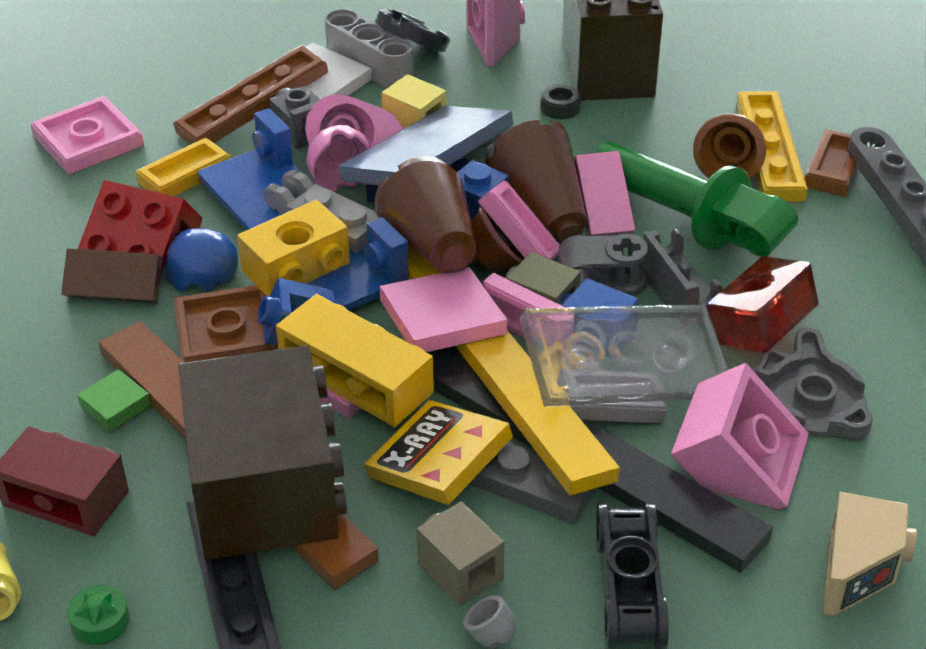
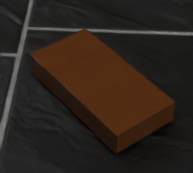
[61,248,163,303]

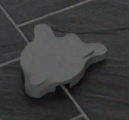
[750,328,873,439]

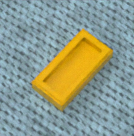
[136,138,231,196]

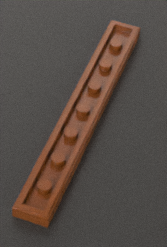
[98,320,379,590]

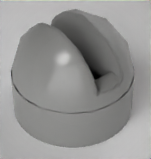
[463,595,516,648]

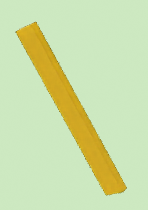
[408,250,620,496]

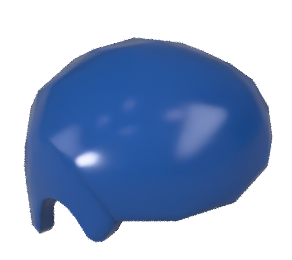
[165,228,238,292]

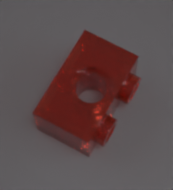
[708,256,819,353]

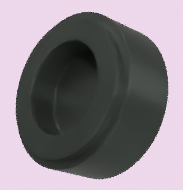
[540,84,581,119]

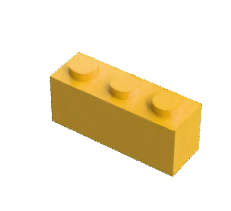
[276,293,434,428]

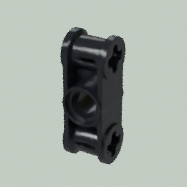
[596,502,669,649]

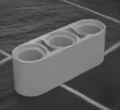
[324,9,414,89]

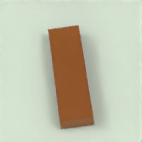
[173,45,329,145]

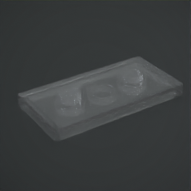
[519,305,728,407]

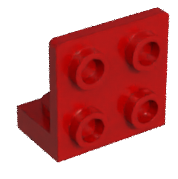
[77,180,203,271]

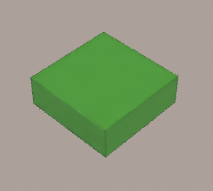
[77,369,151,432]

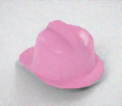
[305,94,403,148]

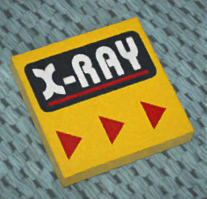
[364,400,513,505]

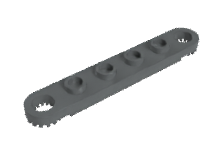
[847,127,926,262]

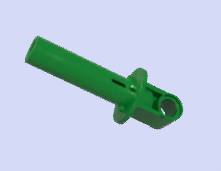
[595,141,798,257]

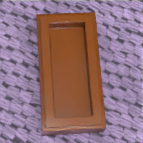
[805,129,859,197]

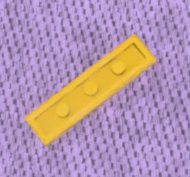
[736,91,808,202]

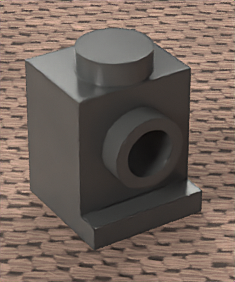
[270,86,321,150]

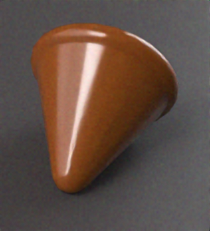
[693,113,766,180]

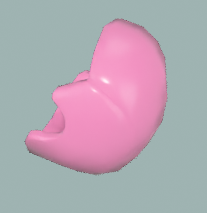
[306,125,370,193]

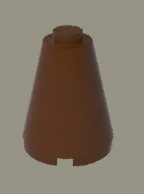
[486,119,587,243]
[375,156,476,273]

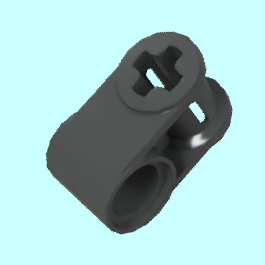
[558,234,648,296]

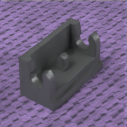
[643,228,725,329]

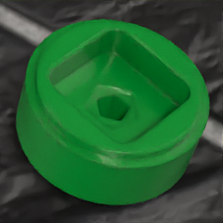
[67,585,129,644]

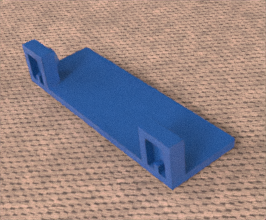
[198,108,409,311]

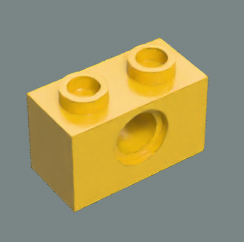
[237,199,350,296]

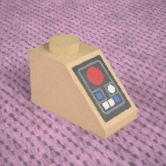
[822,492,917,616]

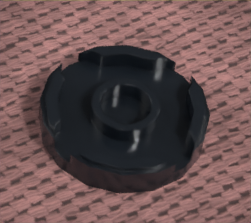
[375,7,450,52]

